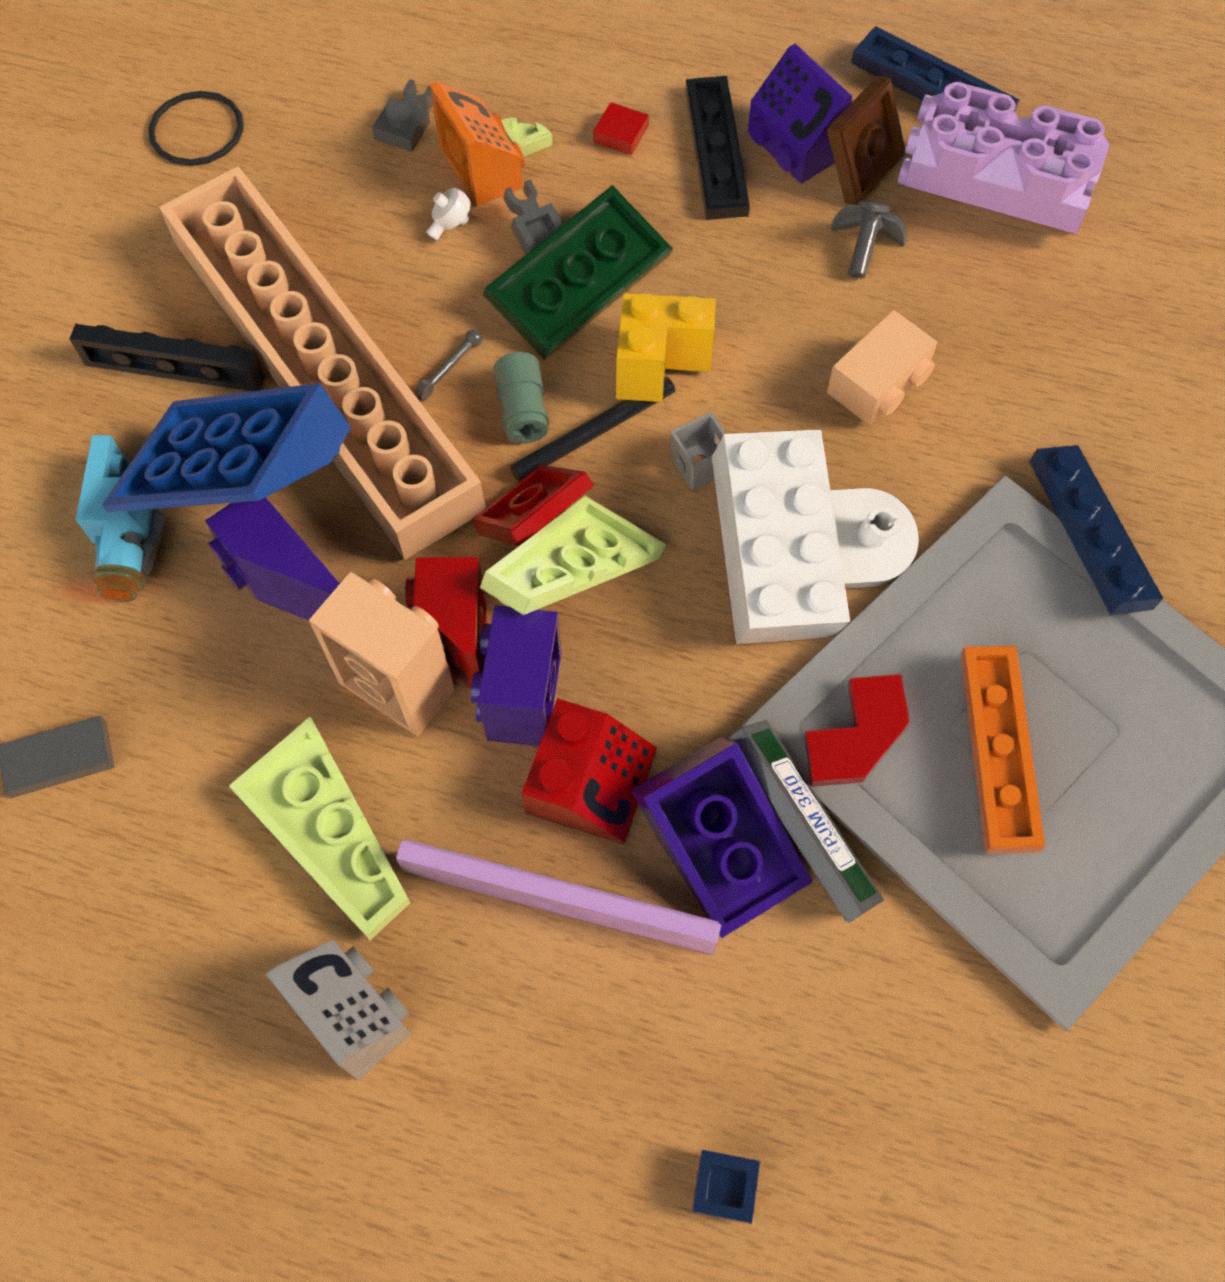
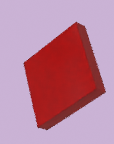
[471,465,594,546]

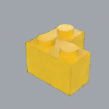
[616,293,716,402]

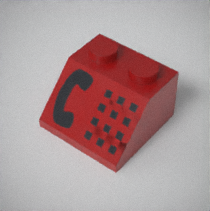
[405,557,487,689]
[521,698,657,845]

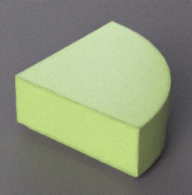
[501,118,553,157]

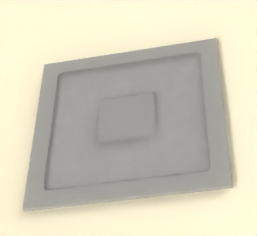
[740,475,1225,1032]

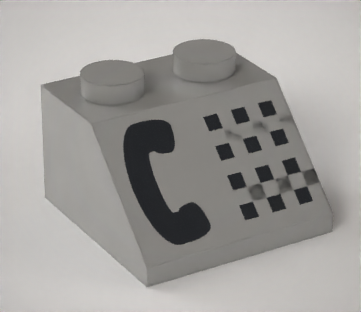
[266,940,411,1080]

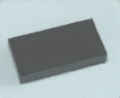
[0,716,115,798]

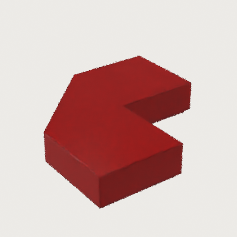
[804,674,910,787]

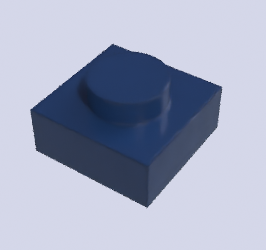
[692,1150,760,1224]

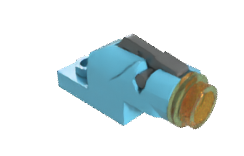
[75,435,168,602]

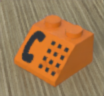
[429,81,525,206]

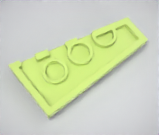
[480,496,666,615]
[229,716,411,941]

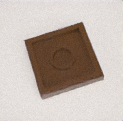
[826,76,905,205]

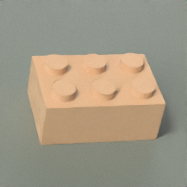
[309,571,455,737]

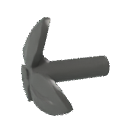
[831,200,907,279]

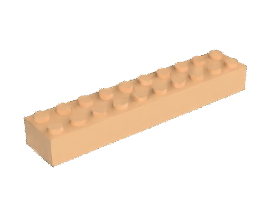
[159,166,486,560]

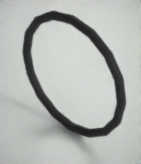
[148,91,244,166]

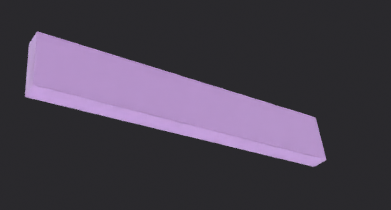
[396,839,721,955]

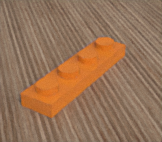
[960,645,1045,854]

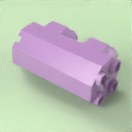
[897,82,1110,234]

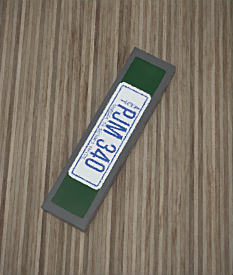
[729,720,884,923]

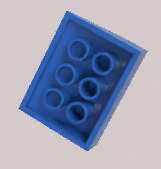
[102,383,351,512]

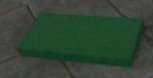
[483,185,673,360]

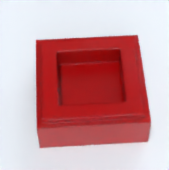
[593,102,649,155]

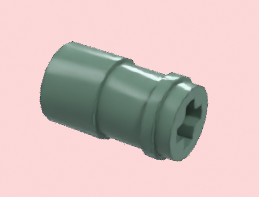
[493,352,549,444]

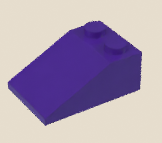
[205,497,340,621]
[631,737,813,938]

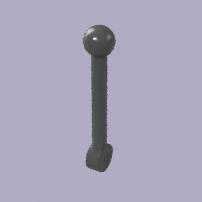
[415,329,483,400]

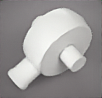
[426,188,471,241]

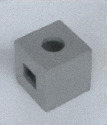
[670,413,726,490]

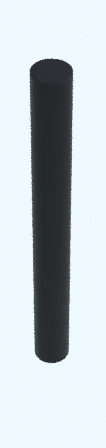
[510,376,675,482]

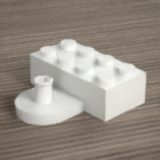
[712,430,919,644]

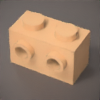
[827,310,937,426]

